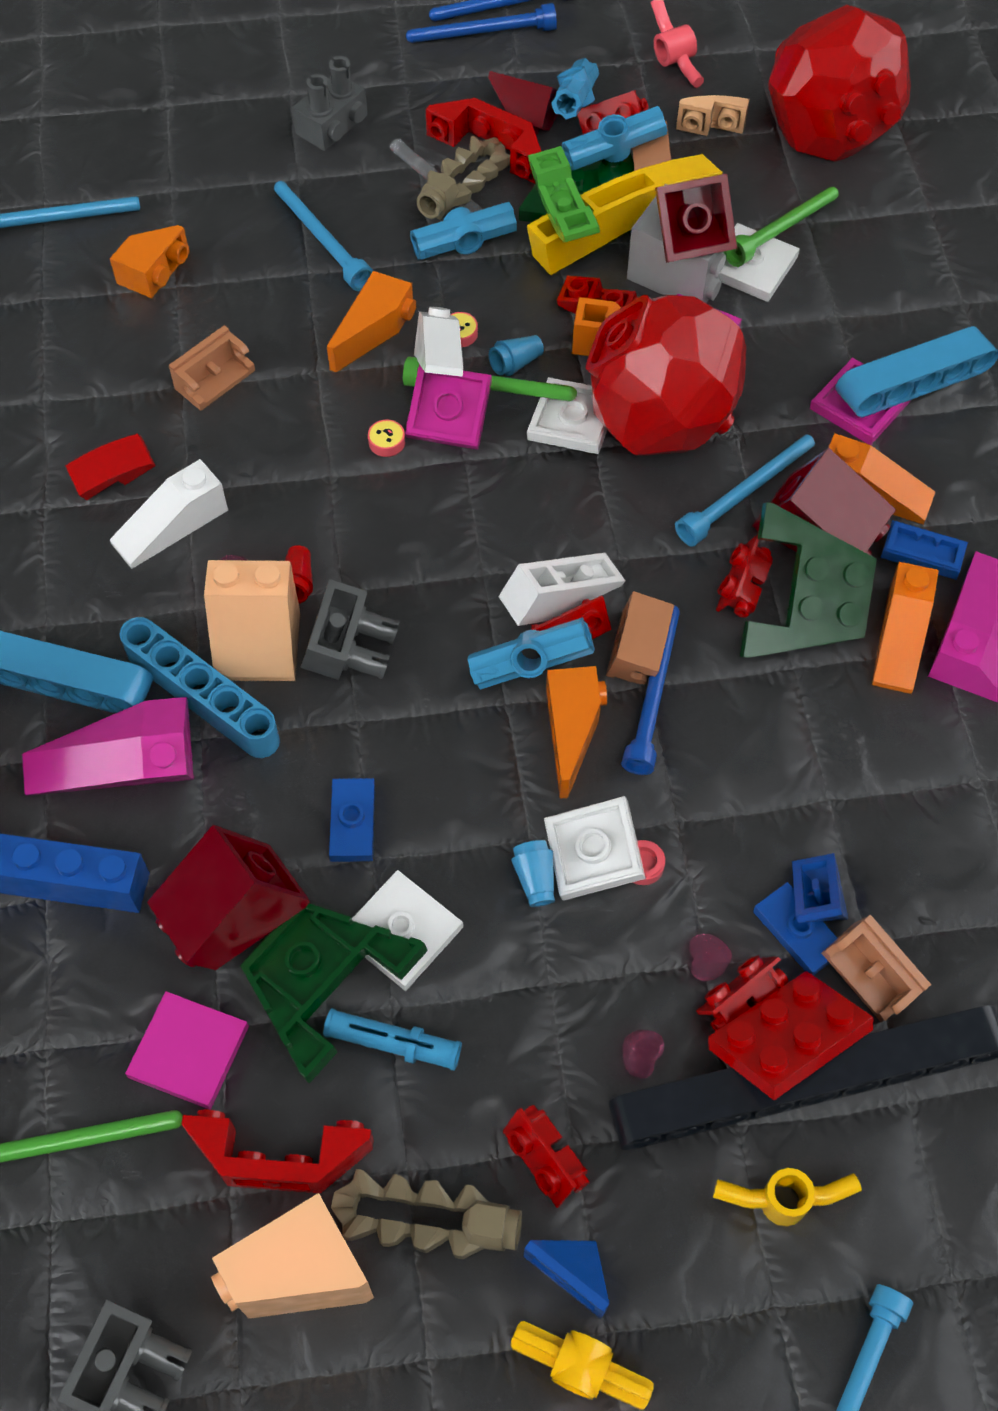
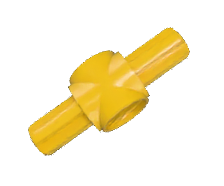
[511,1321,654,1410]

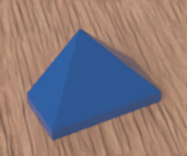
[792,853,849,923]
[524,1240,609,1319]

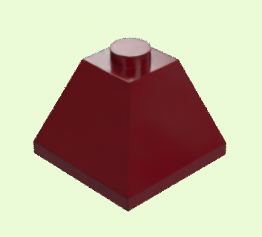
[488,71,558,135]
[655,174,737,263]

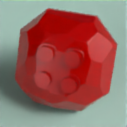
[769,5,911,162]
[586,295,746,456]

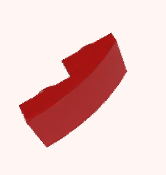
[557,275,637,314]
[65,433,156,500]

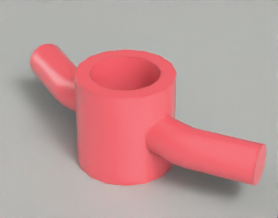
[651,0,704,88]

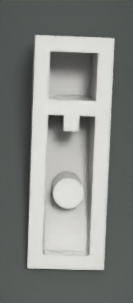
[414,307,463,377]
[110,459,228,569]
[498,553,626,626]

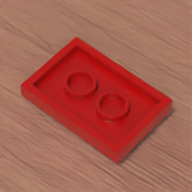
[708,971,873,1100]

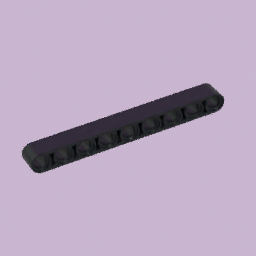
[609,1005,998,1150]

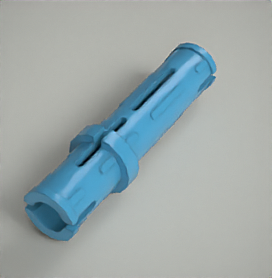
[323,1008,462,1071]

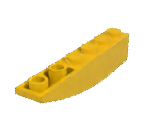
[527,154,722,275]

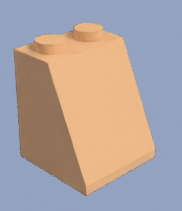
[204,560,300,681]
[211,1193,374,1319]

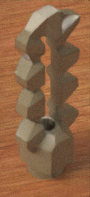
[417,135,510,220]
[331,1169,522,1259]

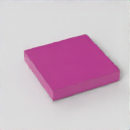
[810,357,911,445]
[405,364,492,450]
[125,991,249,1110]

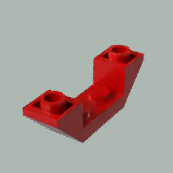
[426,98,542,184]
[182,1109,374,1193]

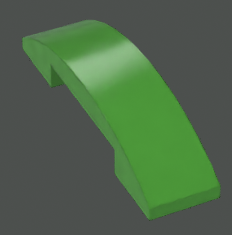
[528,146,600,242]

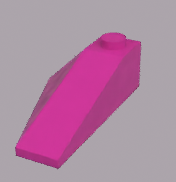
[928,551,998,703]
[22,697,194,796]

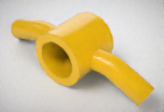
[713,1168,862,1226]

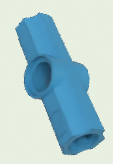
[551,58,599,119]
[562,106,667,171]
[410,202,517,260]
[467,617,595,690]

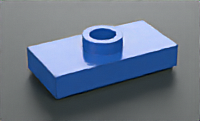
[880,520,968,580]
[329,778,375,862]
[753,882,837,976]

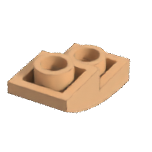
[676,95,750,136]

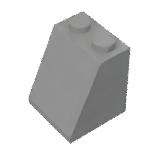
[627,183,726,303]

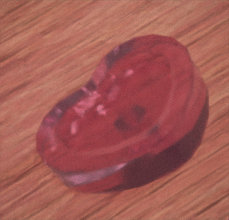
[689,933,732,981]
[623,1029,664,1078]

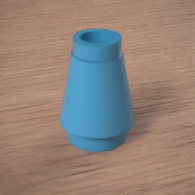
[488,335,544,376]
[511,840,555,907]

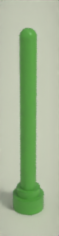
[724,187,839,267]
[403,356,577,401]
[0,1110,183,1163]

